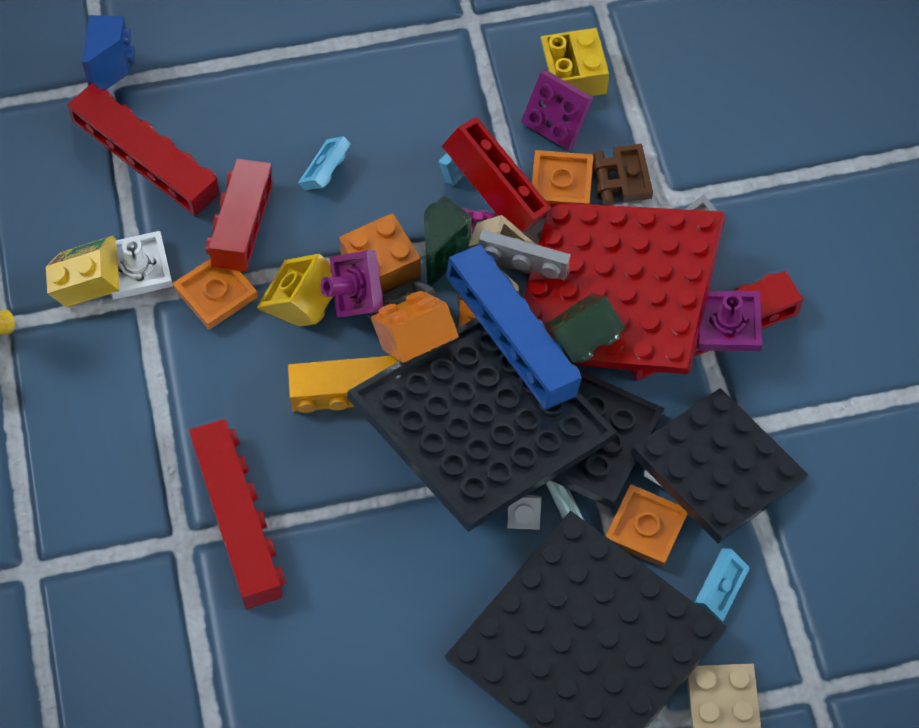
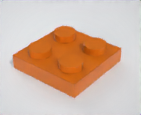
[532,150,593,205]
[173,259,258,330]
[606,484,688,568]

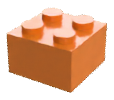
[339,213,421,294]
[370,291,459,363]

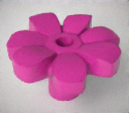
[459,208,497,234]

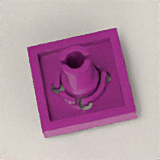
[521,70,594,150]
[321,250,383,318]
[698,291,762,351]

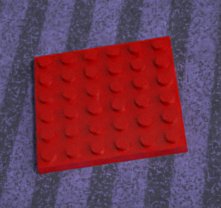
[523,203,726,375]

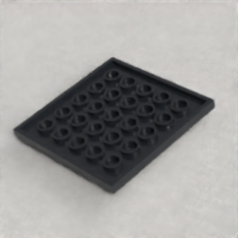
[347,318,617,532]
[445,510,726,728]

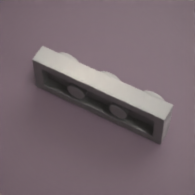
[479,230,571,280]

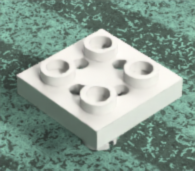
[112,231,173,300]

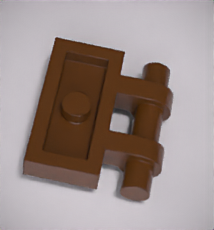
[592,144,653,205]

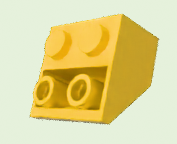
[540,28,609,96]

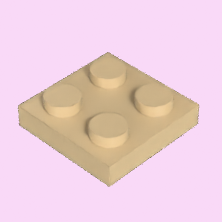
[687,664,761,728]

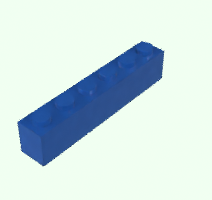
[446,244,582,410]

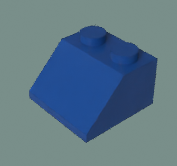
[82,15,136,90]

